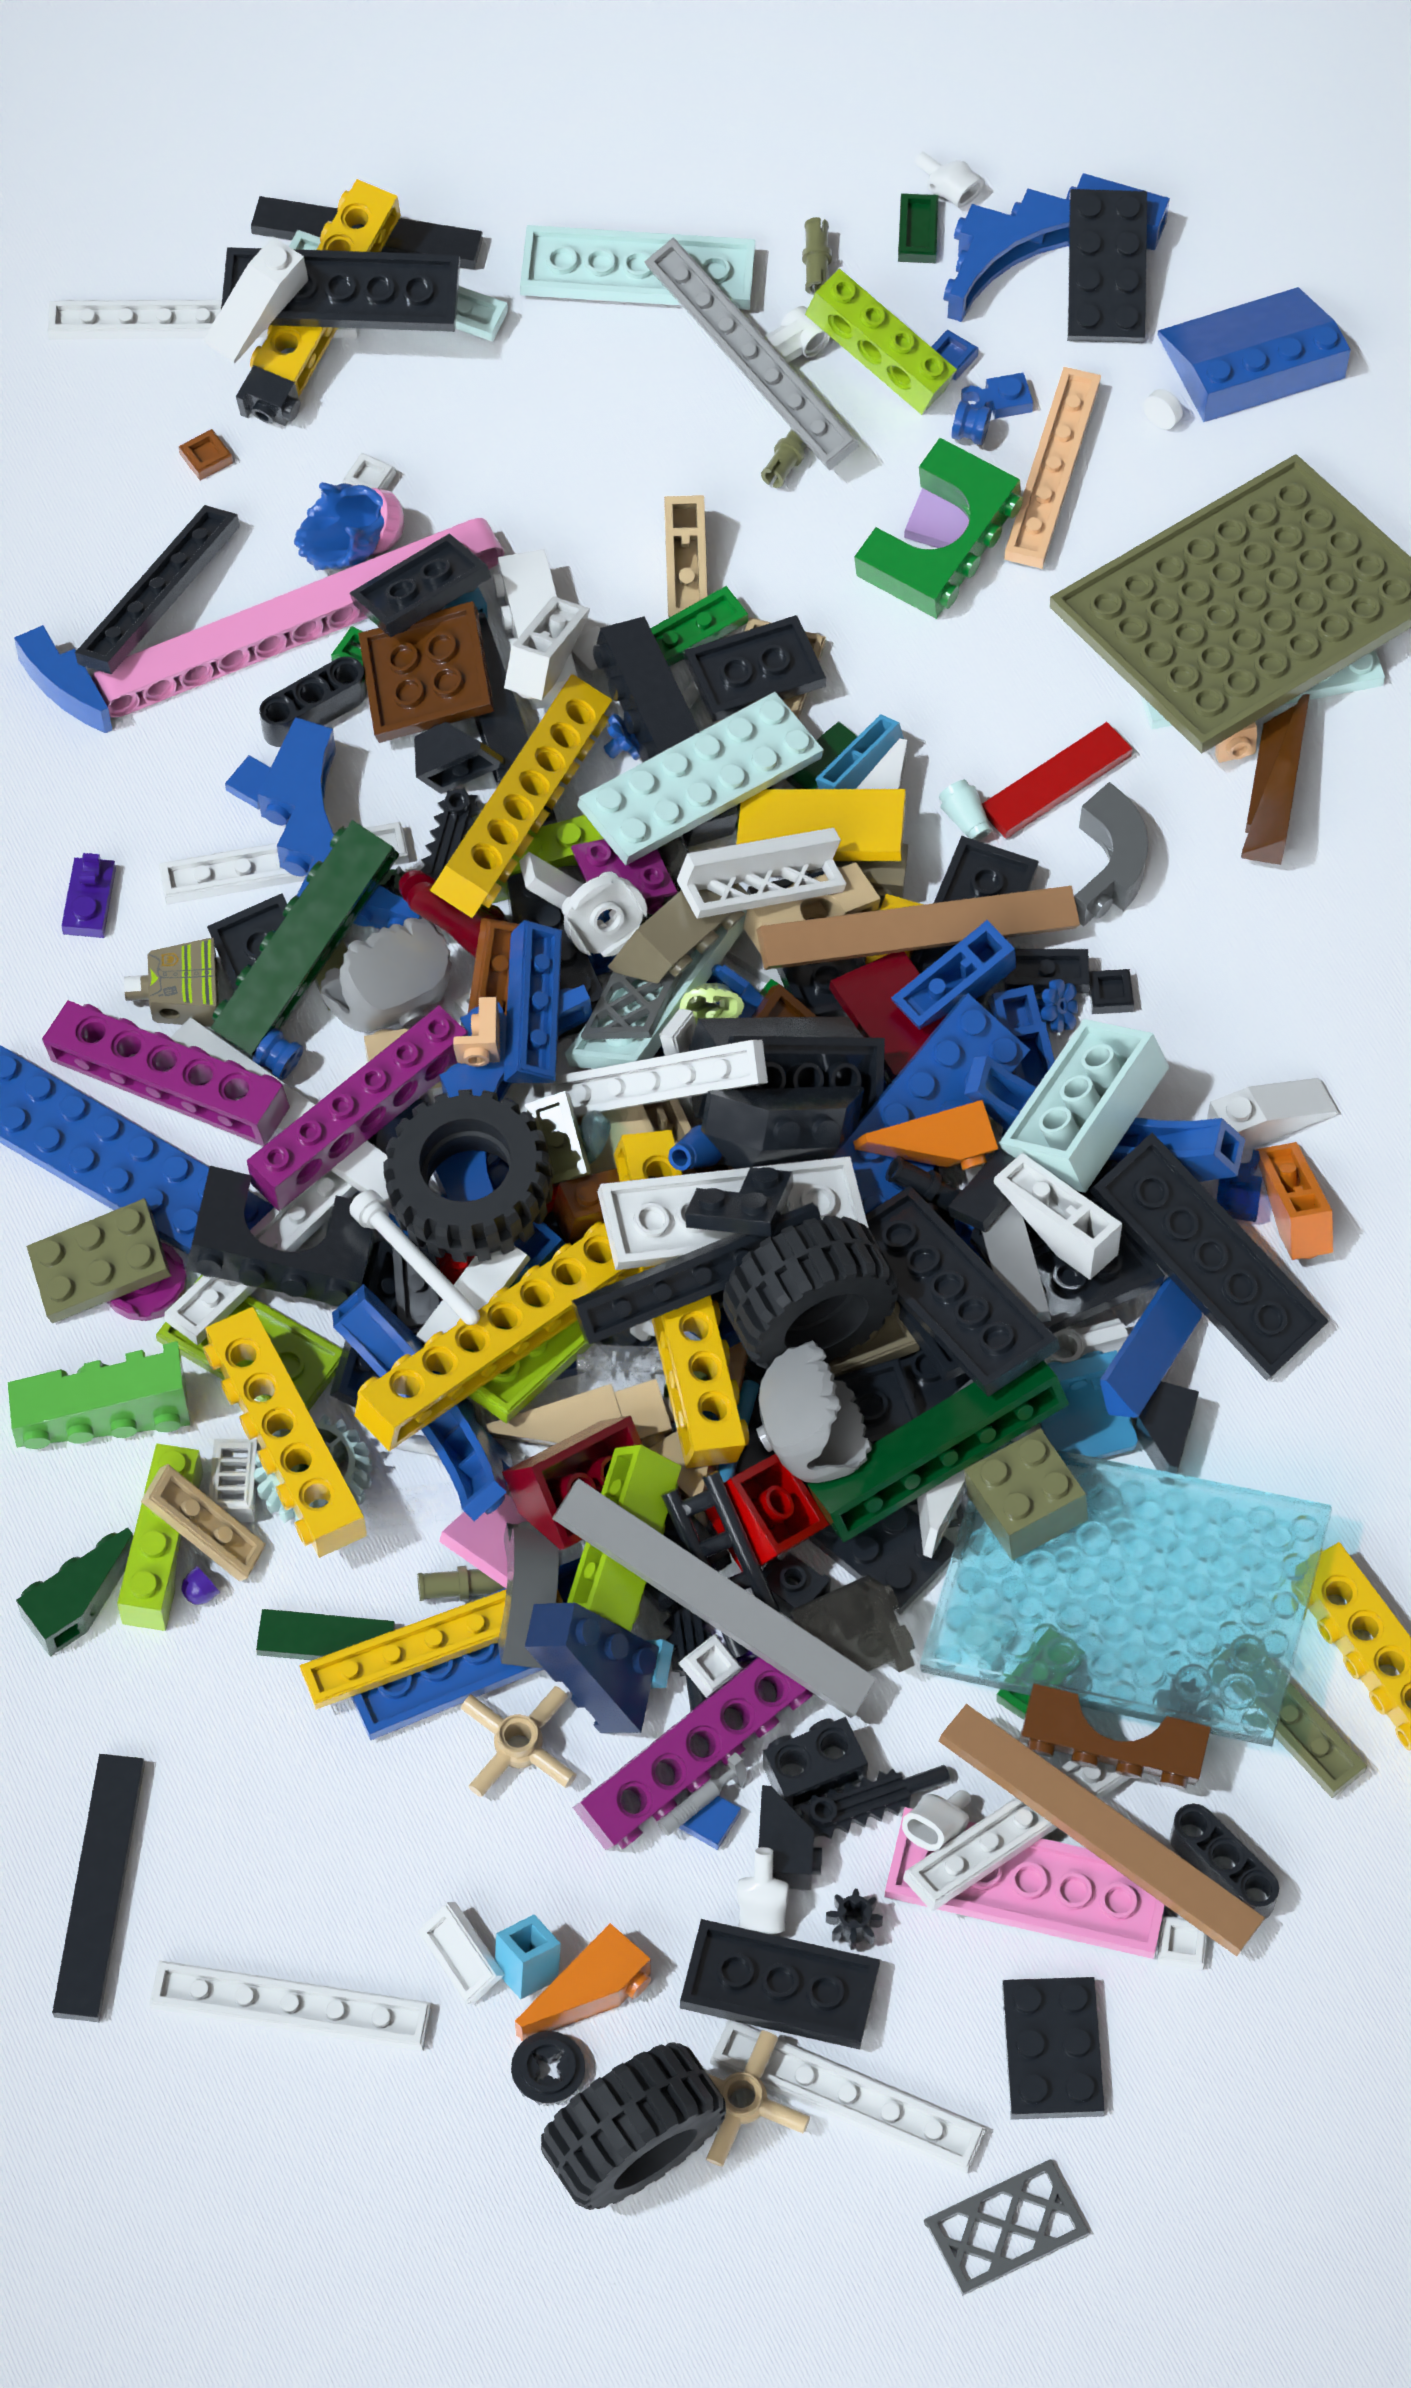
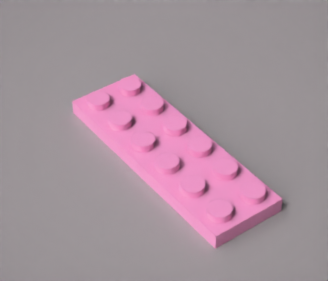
[884,1807,1165,1959]

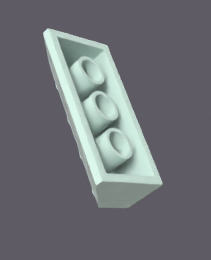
[999,1019,1169,1193]

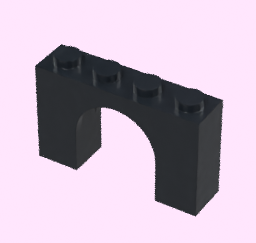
[186,1166,373,1307]

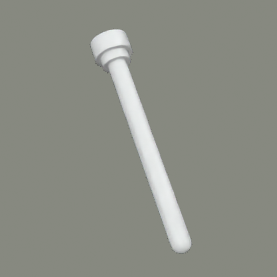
[350,1190,480,1325]

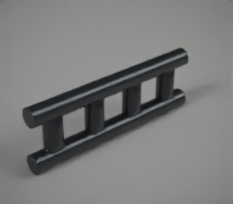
[661,1470,781,1658]

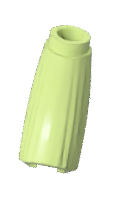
[680,983,744,1024]

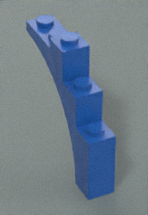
[943,173,1170,322]
[257,717,423,929]
[433,985,592,1202]
[964,1055,1246,1182]
[332,1284,513,1521]

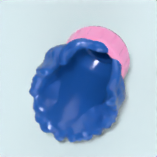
[294,482,404,571]

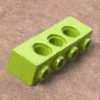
[805,268,957,415]

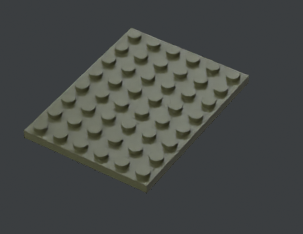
[1049,454,1411,754]

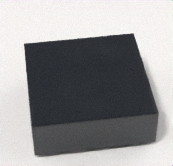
[1089,969,1134,1014]

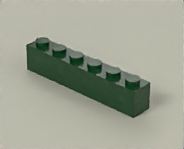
[210,820,399,1057]
[807,1360,1069,1543]

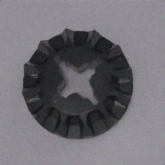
[511,2031,585,2106]

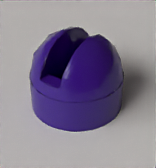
[181,1566,220,1605]

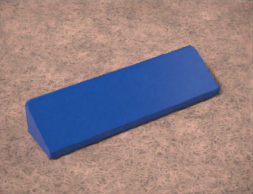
[504,920,562,1083]
[1100,1277,1202,1418]

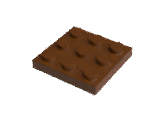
[358,601,495,743]

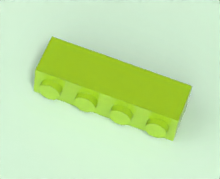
[567,1445,682,1632]

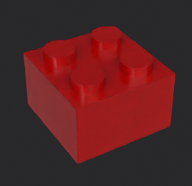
[704,1454,829,1572]

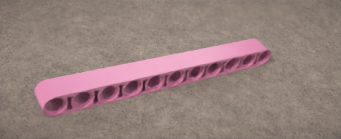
[91,518,505,717]

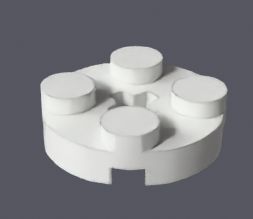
[562,872,647,957]

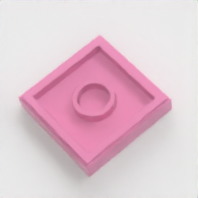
[439,1494,527,1589]

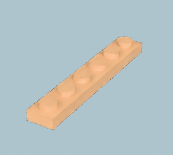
[1004,367,1101,569]

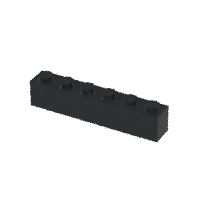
[593,616,739,847]

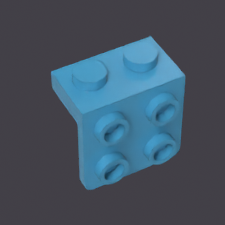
[1040,1350,1138,1467]

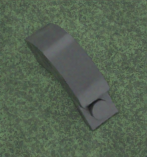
[1074,782,1148,927]
[498,1521,559,1669]

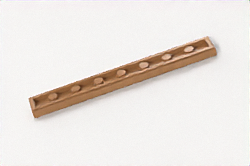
[756,885,1080,970]
[938,1703,1265,1957]

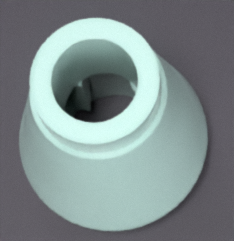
[939,779,992,841]

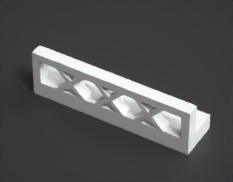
[677,828,846,919]

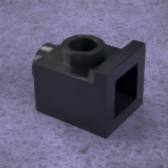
[236,365,301,426]
[763,1552,831,1628]

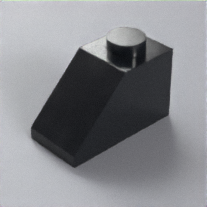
[414,722,505,794]
[1135,1381,1199,1486]
[758,1785,822,1890]

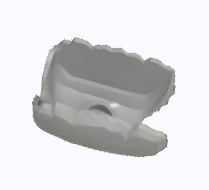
[320,918,452,1033]
[756,1341,872,1483]

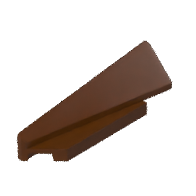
[1241,694,1310,865]

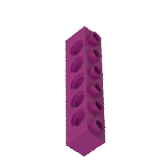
[42,1000,290,1146]
[246,1005,468,1211]
[572,1657,814,1850]

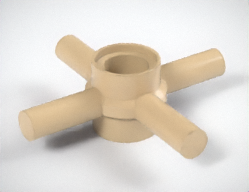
[461,1686,577,1797]
[706,2030,810,2167]

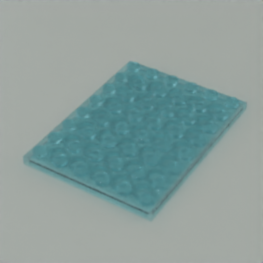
[920,1441,1332,1747]

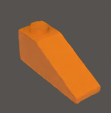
[853,1100,998,1170]
[1256,1142,1333,1260]
[515,1923,651,2041]

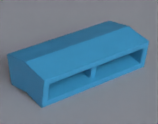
[816,714,904,789]

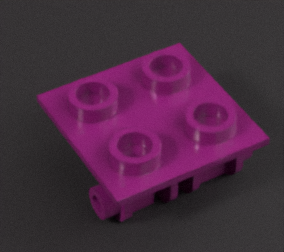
[571,839,677,915]

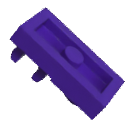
[61,853,116,938]

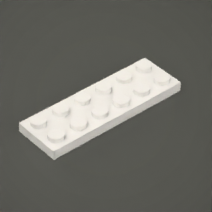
[597,1156,868,1270]

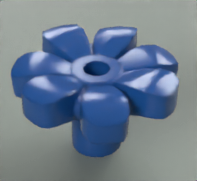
[603,713,641,760]
[1037,979,1078,1032]

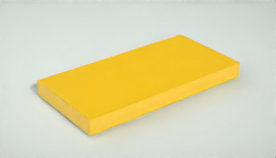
[736,789,906,861]

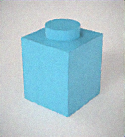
[495,1914,561,2000]

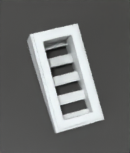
[209,1439,258,1522]

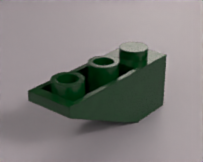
[16,1527,133,1657]

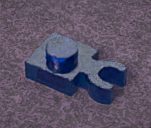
[1216,1149,1262,1222]

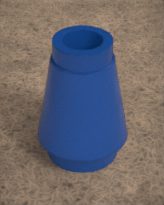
[668,1125,722,1171]

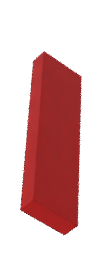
[982,721,1133,839]

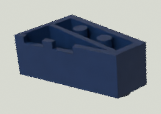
[525,1603,659,1733]

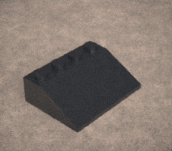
[717,1036,885,1166]

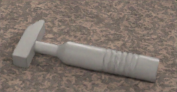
[657,1752,747,1836]

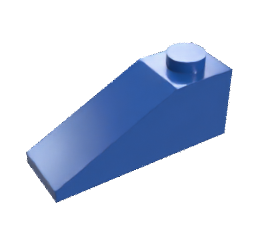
[891,920,1016,1030]

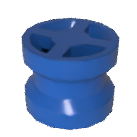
[951,400,992,446]
[252,1028,304,1081]

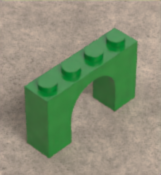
[854,437,1023,619]

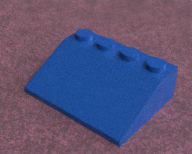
[1157,287,1351,422]

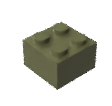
[964,1428,1088,1561]

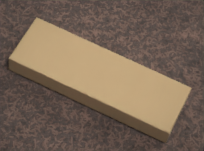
[141,1464,266,1581]

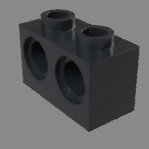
[762,1716,868,1809]

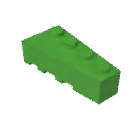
[7,1341,190,1449]

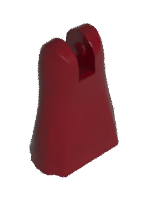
[399,870,507,958]

